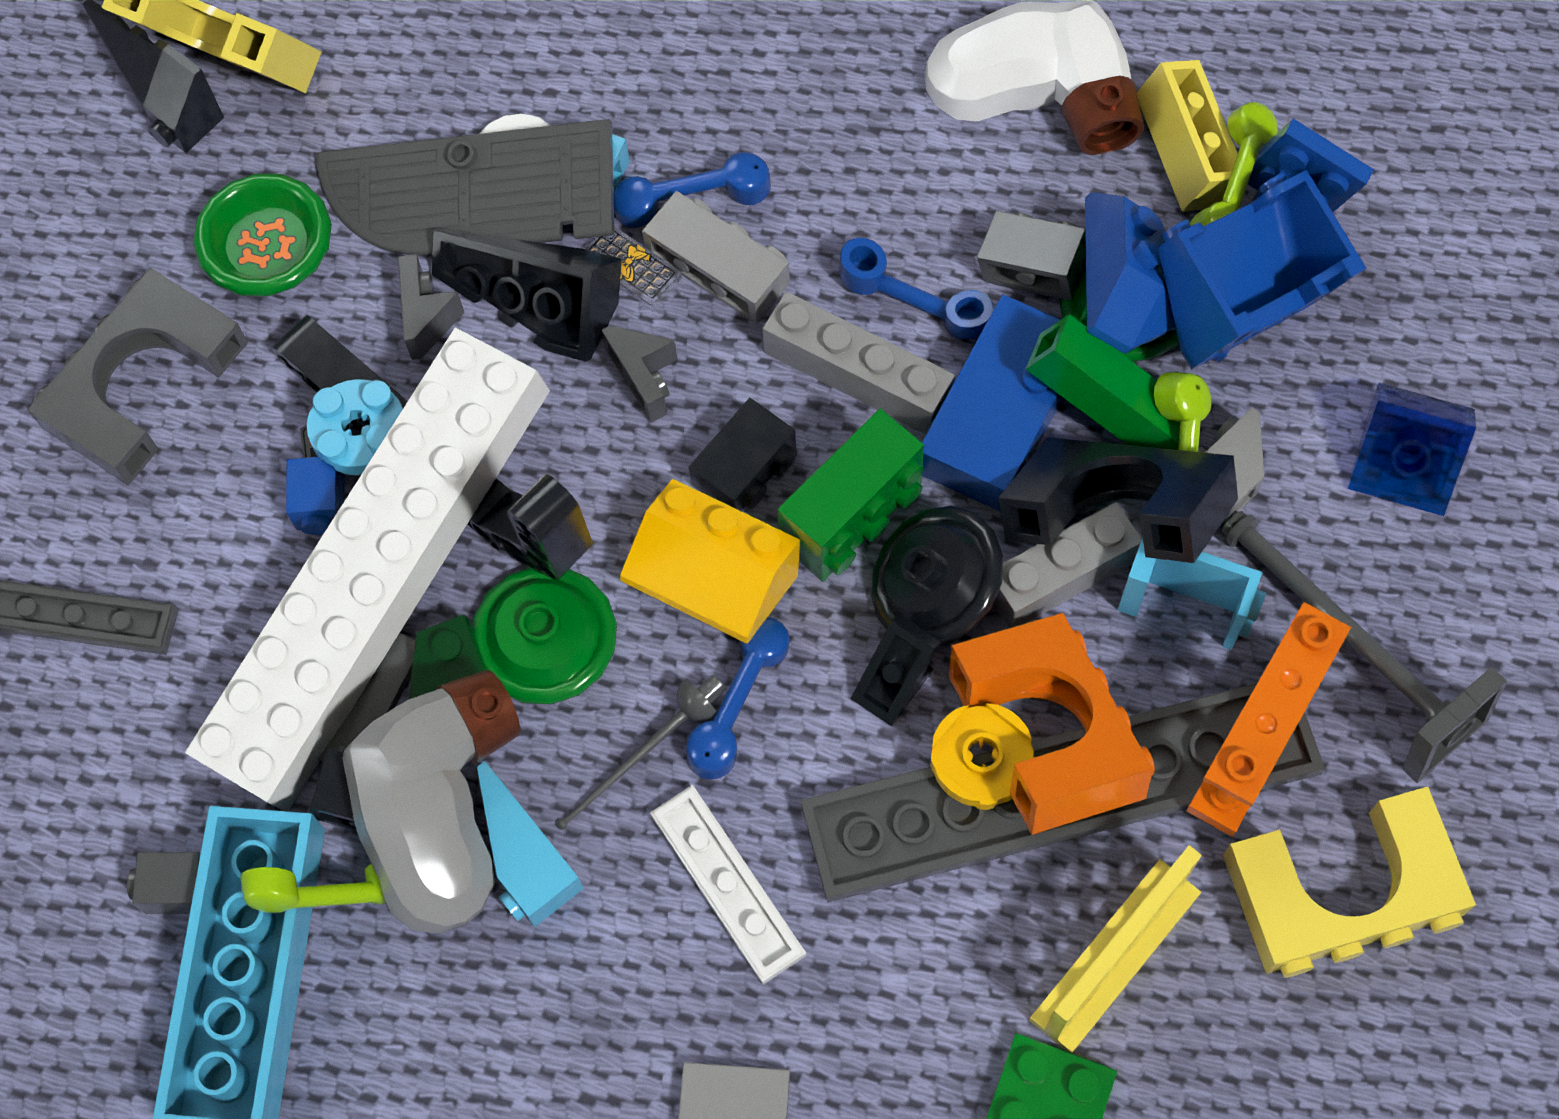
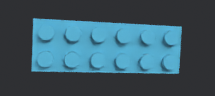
[153,806,325,1119]

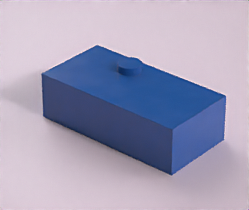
[922,294,1063,512]

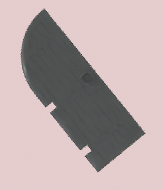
[317,119,614,255]

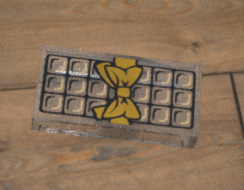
[585,226,682,312]

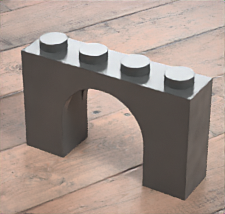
[27,268,248,486]

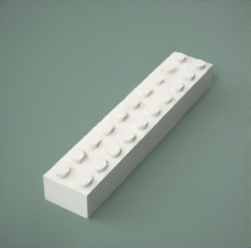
[185,328,550,812]

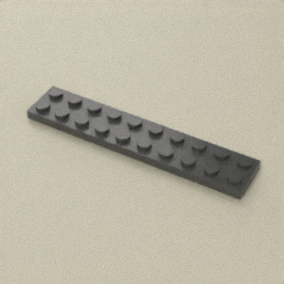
[801,683,1325,903]

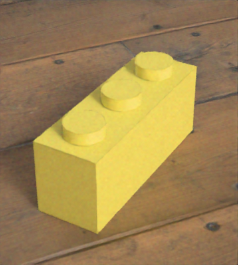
[1137,60,1238,212]

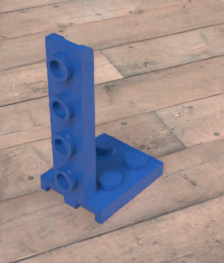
[1214,118,1374,363]

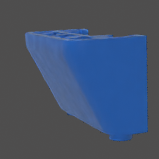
[1158,170,1367,370]

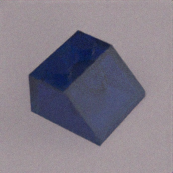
[1348,382,1476,516]

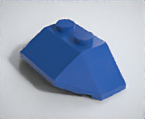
[1085,192,1175,354]

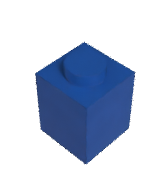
[286,457,345,535]

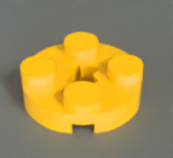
[930,703,1034,810]

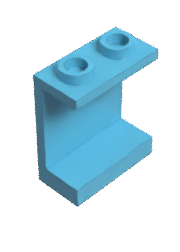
[1117,537,1266,650]

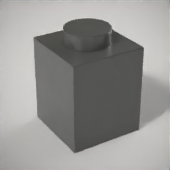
[127,852,201,914]

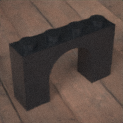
[998,437,1238,563]

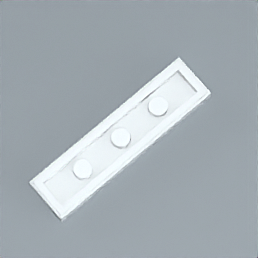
[650,785,806,985]

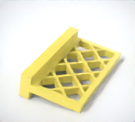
[1029,845,1202,1054]

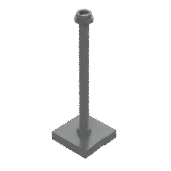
[1222,511,1507,783]

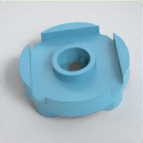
[307,379,403,475]

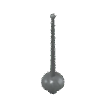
[557,675,726,830]

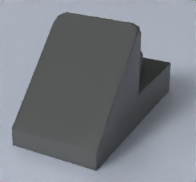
[398,254,464,360]
[602,325,678,423]

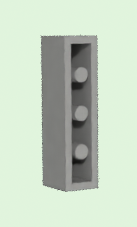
[762,291,955,434]

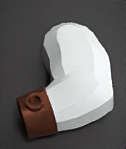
[925,0,1144,155]

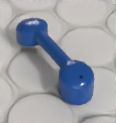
[614,152,771,228]
[839,238,994,339]
[686,617,790,780]

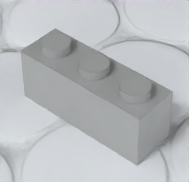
[642,191,790,324]
[993,501,1142,628]

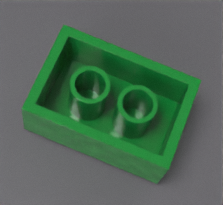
[777,408,924,582]

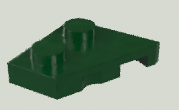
[409,614,487,699]

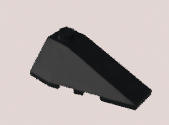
[83,0,224,153]
[432,228,622,362]

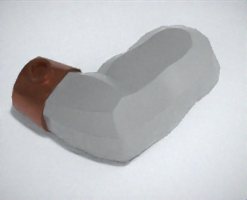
[343,669,521,934]

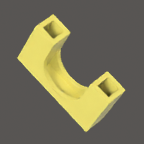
[102,0,322,93]
[1223,786,1476,978]

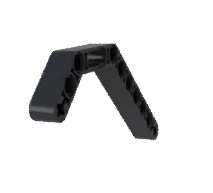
[271,315,593,581]

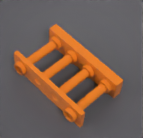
[1186,602,1352,838]

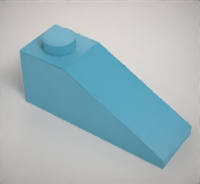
[477,761,584,927]

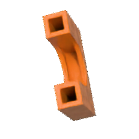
[948,613,1155,835]

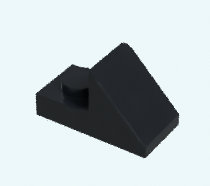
[850,614,941,726]

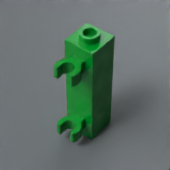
[1026,306,1180,450]

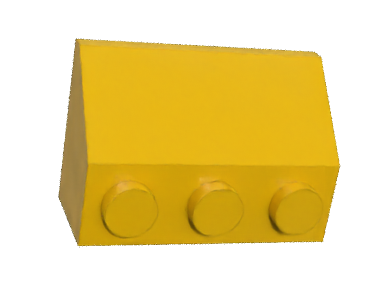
[620,479,800,644]

